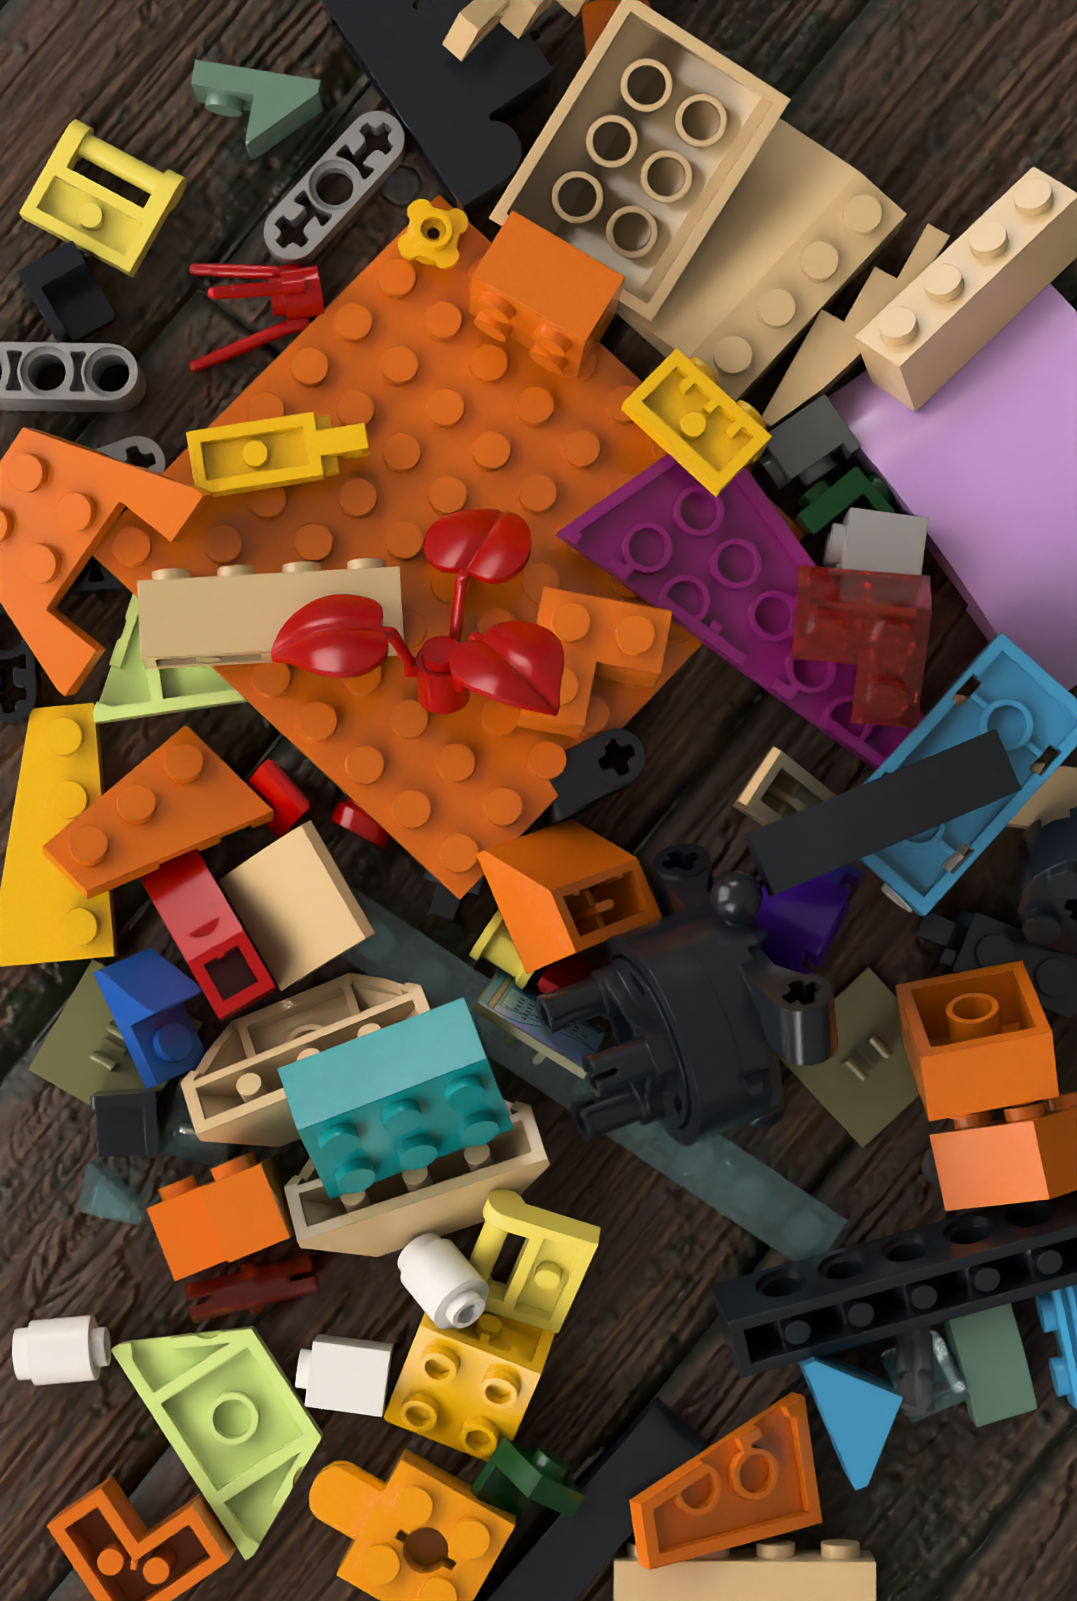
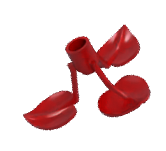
[271,509,565,716]

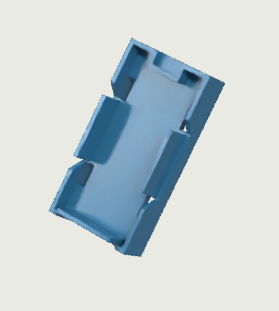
[859,632,1077,916]

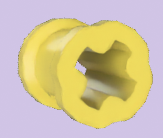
[469,909,535,990]

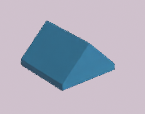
[798,1354,903,1491]

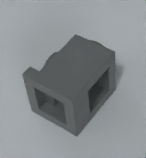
[757,394,861,492]

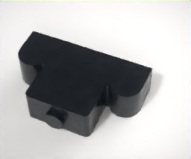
[322,0,550,220]

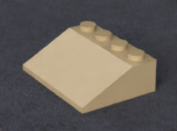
[489,0,791,322]
[616,118,907,403]

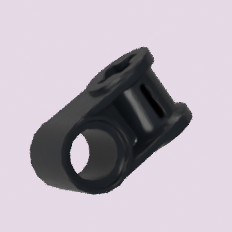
[541,728,646,827]

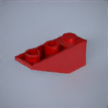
[139,849,277,1022]

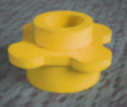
[398,199,468,269]

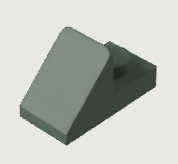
[191,59,325,159]

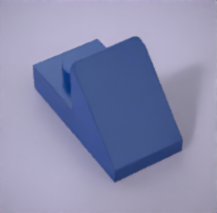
[94,948,206,1090]

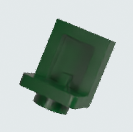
[794,466,896,543]
[471,1437,586,1518]

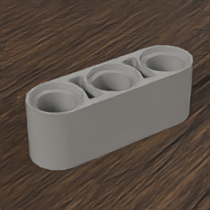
[0,342,147,412]

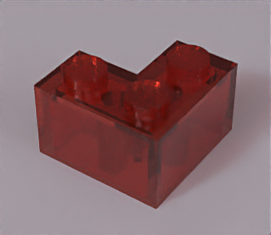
[791,565,932,729]

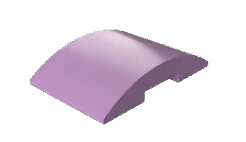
[827,284,1077,691]

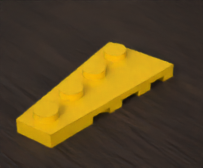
[0,703,118,967]

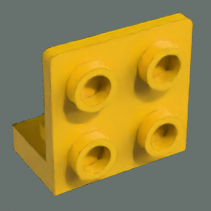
[621,348,772,497]
[384,1311,555,1462]

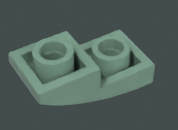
[944,1303,1038,1427]

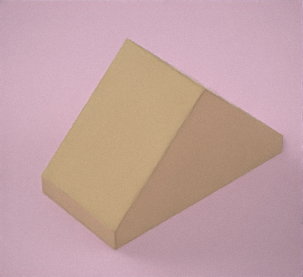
[733,747,837,826]

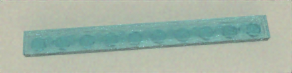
[341,882,848,1262]

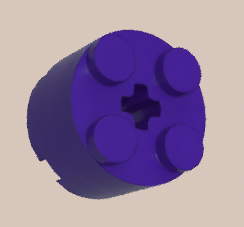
[756,864,864,974]

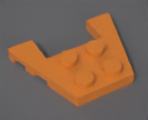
[0,427,213,696]

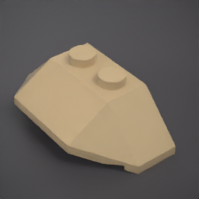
[180,973,431,1147]
[284,1099,550,1257]

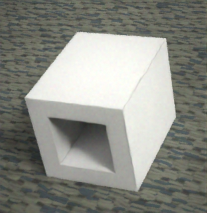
[295,1334,394,1417]

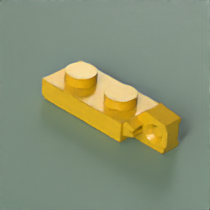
[186,411,370,498]

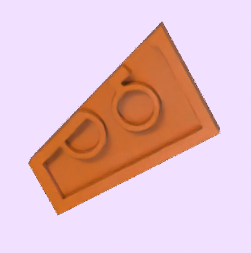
[42,725,274,900]
[629,1392,823,1570]

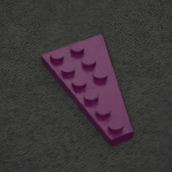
[556,454,924,771]

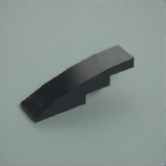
[743,729,1022,897]

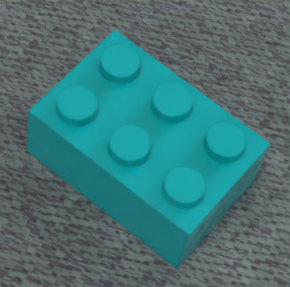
[277,997,514,1199]

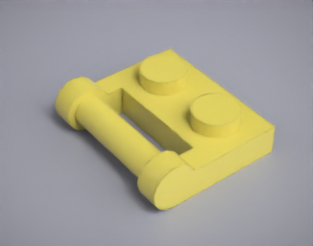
[19,119,187,278]
[469,1189,601,1334]

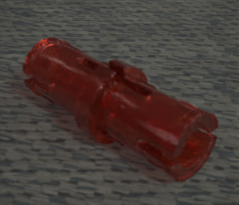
[185,1253,320,1324]

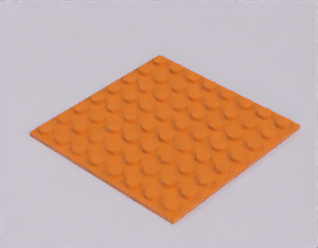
[92,194,805,901]

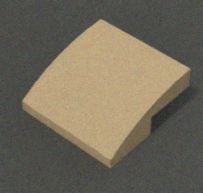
[219,820,375,991]

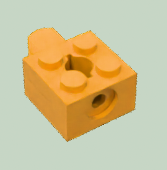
[309,1448,516,1601]

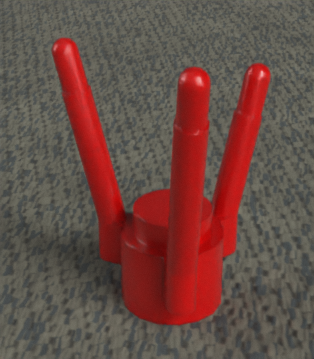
[189,263,325,373]

